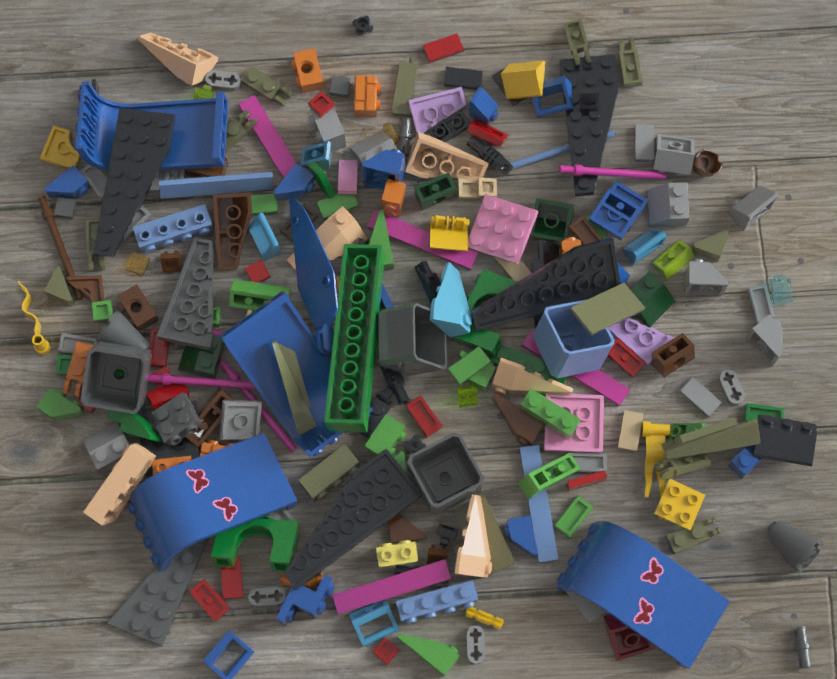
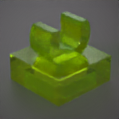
[194,85,214,99]
[457,384,478,408]

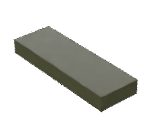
[391,61,418,117]

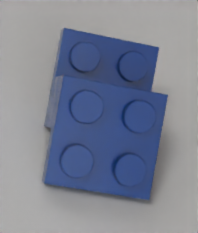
[589,181,649,240]
[276,574,335,626]

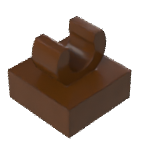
[160,250,182,273]
[427,544,448,565]

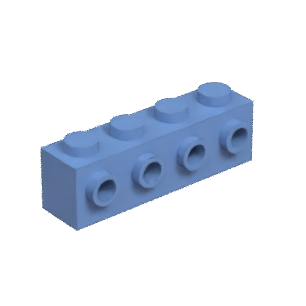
[133,204,214,253]
[396,580,478,625]

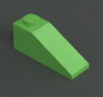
[369,210,394,270]
[518,453,580,500]
[398,634,460,677]

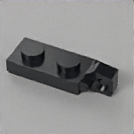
[415,261,441,304]
[357,387,393,439]

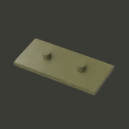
[570,283,645,335]
[454,495,515,578]

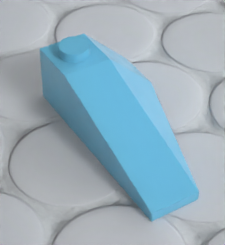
[430,262,472,338]

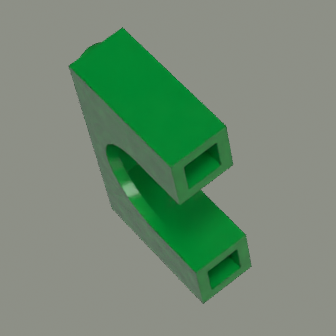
[452,269,517,358]
[211,517,300,572]

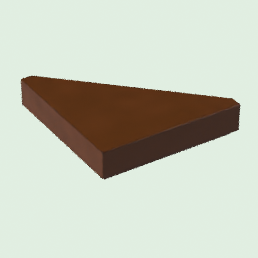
[66,275,105,302]
[389,514,427,543]

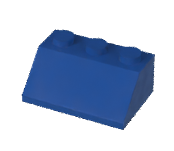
[362,149,405,190]

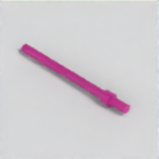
[558,164,666,180]
[219,360,297,453]
[148,373,256,390]

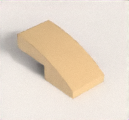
[457,178,497,199]

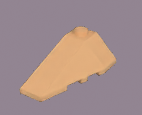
[138,33,219,85]
[405,132,488,180]
[287,206,368,271]
[492,358,573,396]
[455,495,492,577]

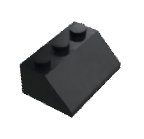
[753,414,817,467]

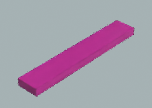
[238,95,296,179]
[367,210,478,270]
[521,329,630,406]
[332,559,452,614]

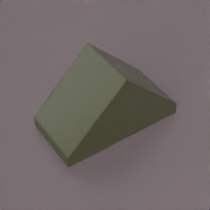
[692,229,729,262]
[44,266,75,306]

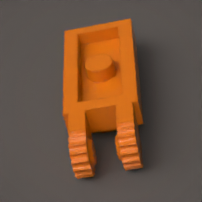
[63,341,94,397]

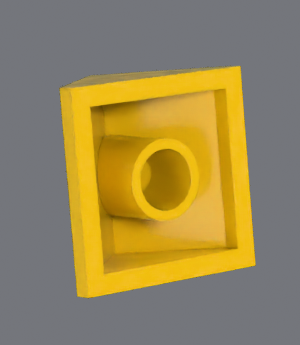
[501,60,545,99]

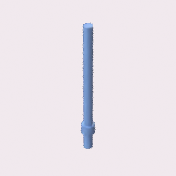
[510,130,615,170]

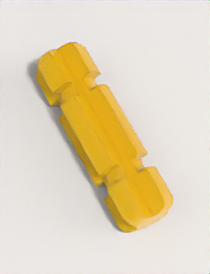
[465,607,504,629]

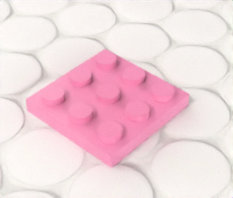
[468,194,538,265]
[544,393,604,453]

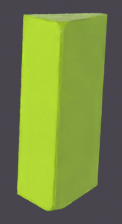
[652,240,694,280]

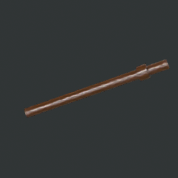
[38,196,84,300]

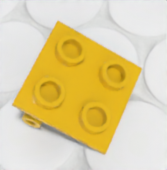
[430,215,469,252]
[654,479,705,530]

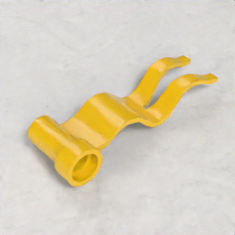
[18,281,51,355]
[641,421,670,498]

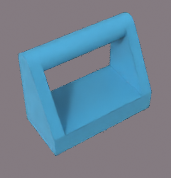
[248,213,281,261]
[622,228,667,265]
[348,599,399,647]

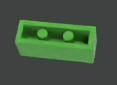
[229,279,291,311]
[520,389,581,440]

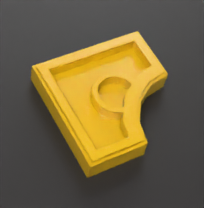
[40,125,81,169]

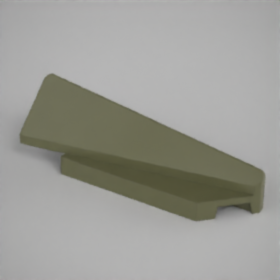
[272,340,316,435]
[661,417,761,459]

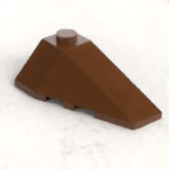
[213,192,252,271]

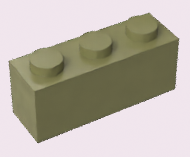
[298,444,360,501]

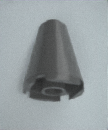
[96,311,152,353]
[767,520,824,573]

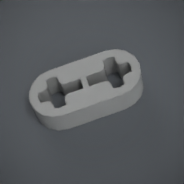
[205,70,241,91]
[718,369,745,406]
[248,587,287,607]
[466,625,485,664]

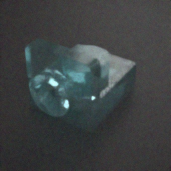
[768,274,793,305]

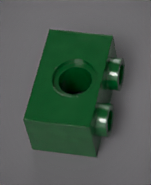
[414,172,457,210]

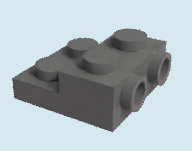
[152,392,202,446]

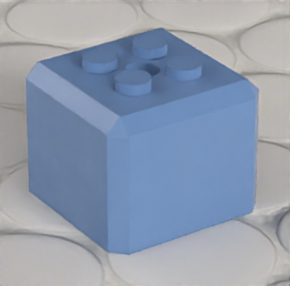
[532,300,615,378]

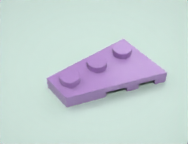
[408,87,466,135]
[608,318,674,366]

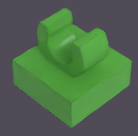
[92,300,113,323]

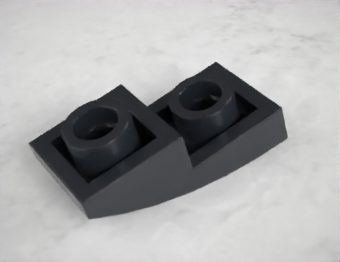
[429,110,470,142]

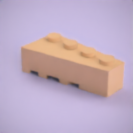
[83,443,156,526]

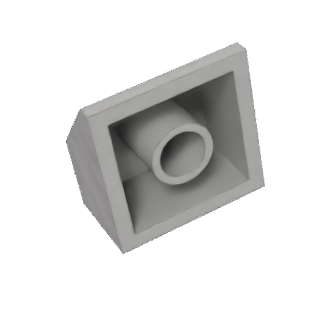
[350,130,398,168]
[653,134,695,176]
[647,183,689,226]
[729,185,779,230]
[684,259,728,296]
[746,314,783,366]
[83,422,130,474]

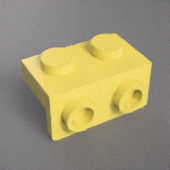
[376,540,418,567]

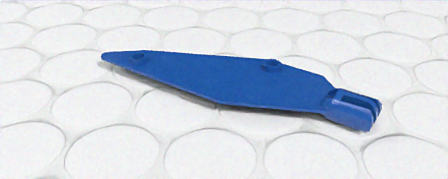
[289,197,338,357]

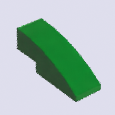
[106,410,162,442]

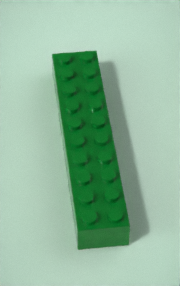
[324,244,385,433]

